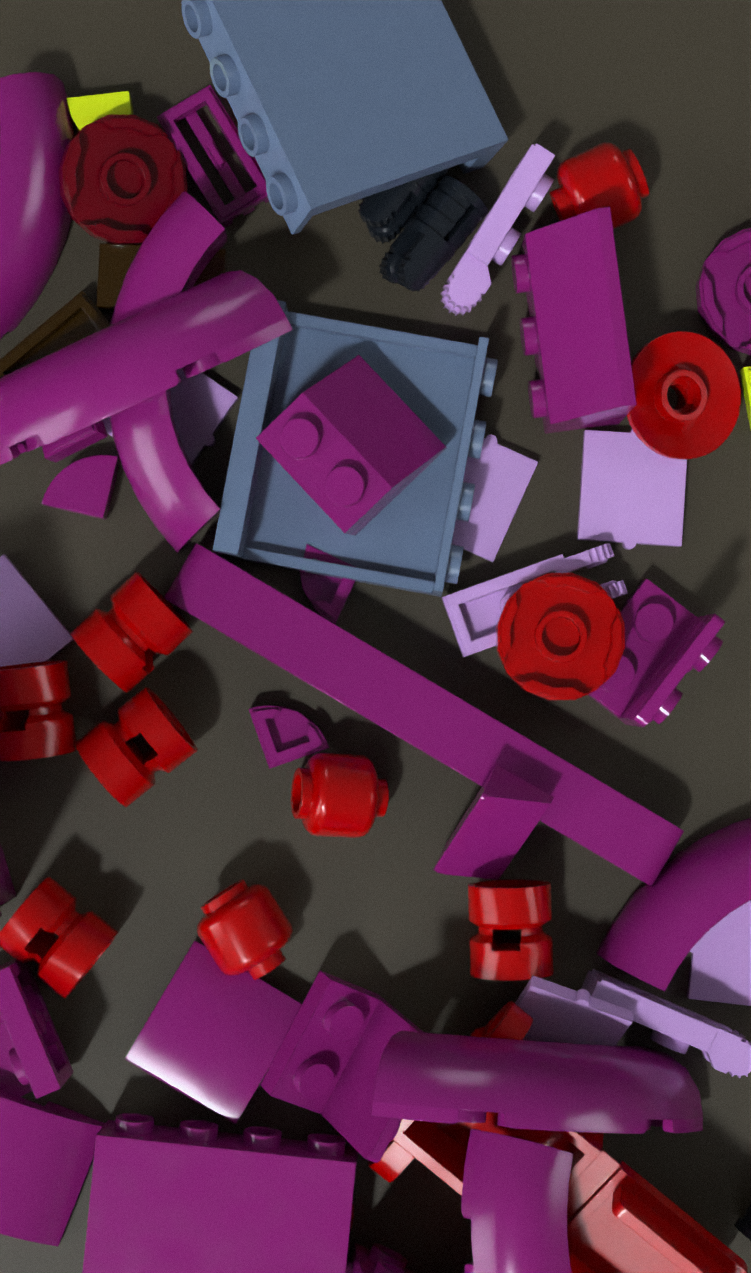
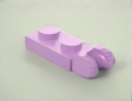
[440,143,555,316]
[441,543,628,657]
[581,969,751,1078]

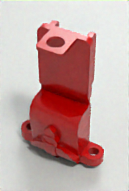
[368,1001,748,1273]

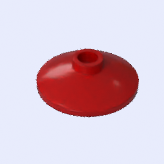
[627,331,741,460]

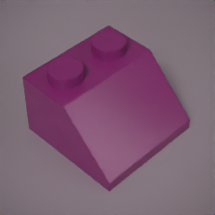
[256,355,447,536]

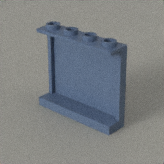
[181,0,509,235]
[213,300,498,597]

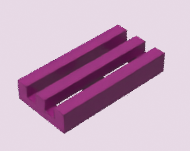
[156,85,269,228]

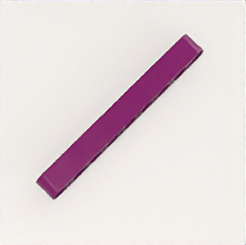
[163,543,684,887]

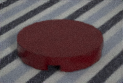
[58,115,187,244]

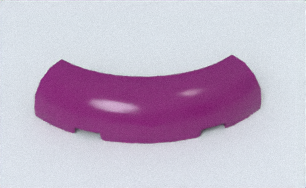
[0,72,76,339]
[109,191,228,553]
[0,270,293,465]
[596,818,751,991]
[371,1030,703,1134]
[461,1129,573,1273]

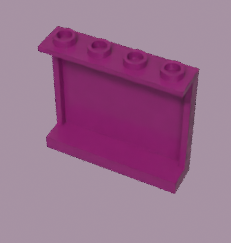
[82,1113,359,1273]

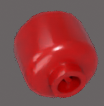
[549,142,649,230]
[291,753,389,838]
[197,879,293,980]

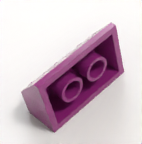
[511,207,637,434]

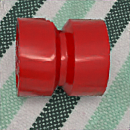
[71,571,194,693]
[0,660,77,761]
[75,687,198,807]
[0,876,119,999]
[468,879,553,981]

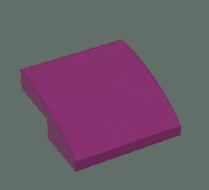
[125,941,302,1125]
[0,1089,105,1247]

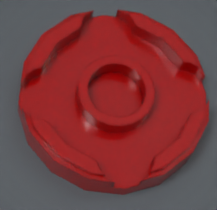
[496,573,625,700]

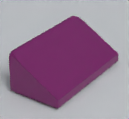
[433,765,554,880]

